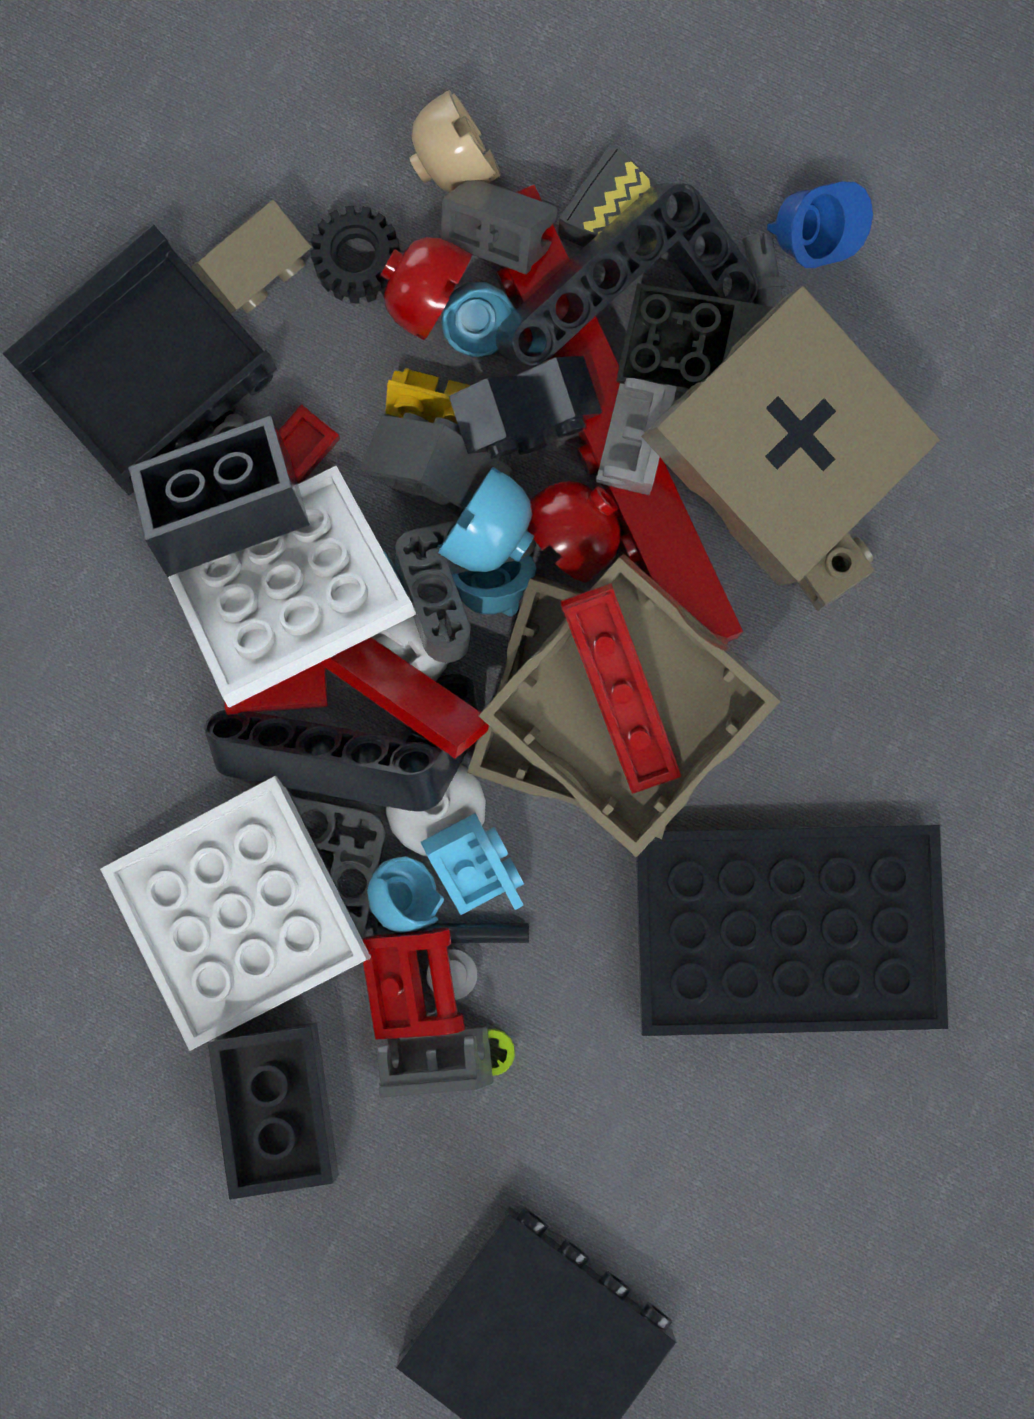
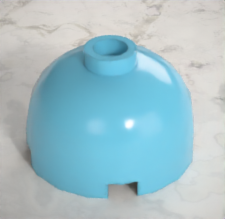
[438,467,534,572]

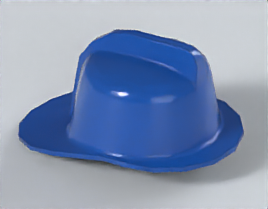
[767,181,873,268]

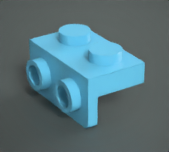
[421,813,524,915]

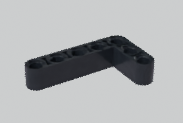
[496,183,758,365]
[204,674,478,812]

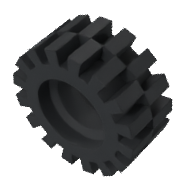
[310,205,401,304]

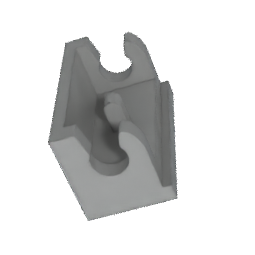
[596,378,677,495]

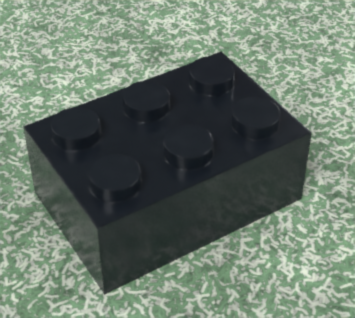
[129,415,310,577]
[208,1022,339,1200]

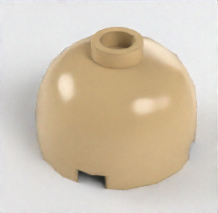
[409,90,501,192]

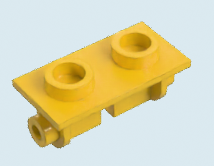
[385,368,471,425]

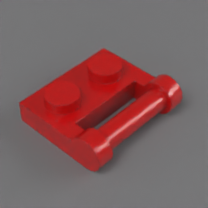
[362,927,465,1040]

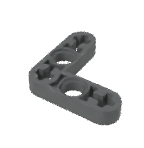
[395,520,536,663]
[290,796,386,939]

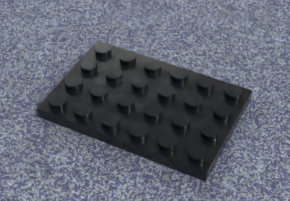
[636,825,948,1036]

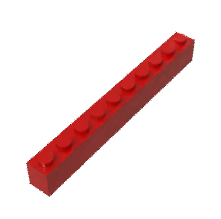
[496,184,743,642]

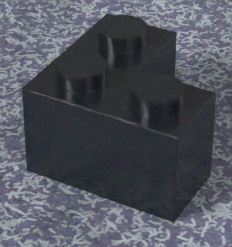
[449,356,602,459]

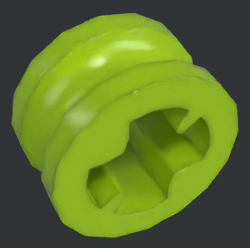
[487,1028,515,1076]

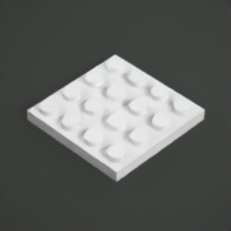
[168,466,416,707]
[100,776,371,1051]

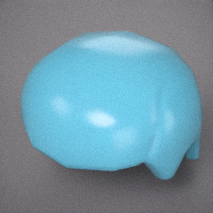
[441,282,516,358]
[367,856,444,933]

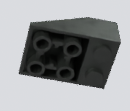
[616,283,773,400]

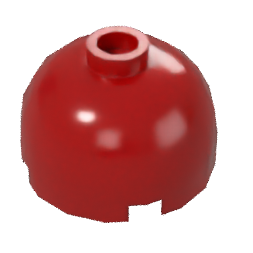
[380,237,472,340]
[527,481,620,583]

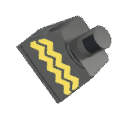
[558,143,670,261]

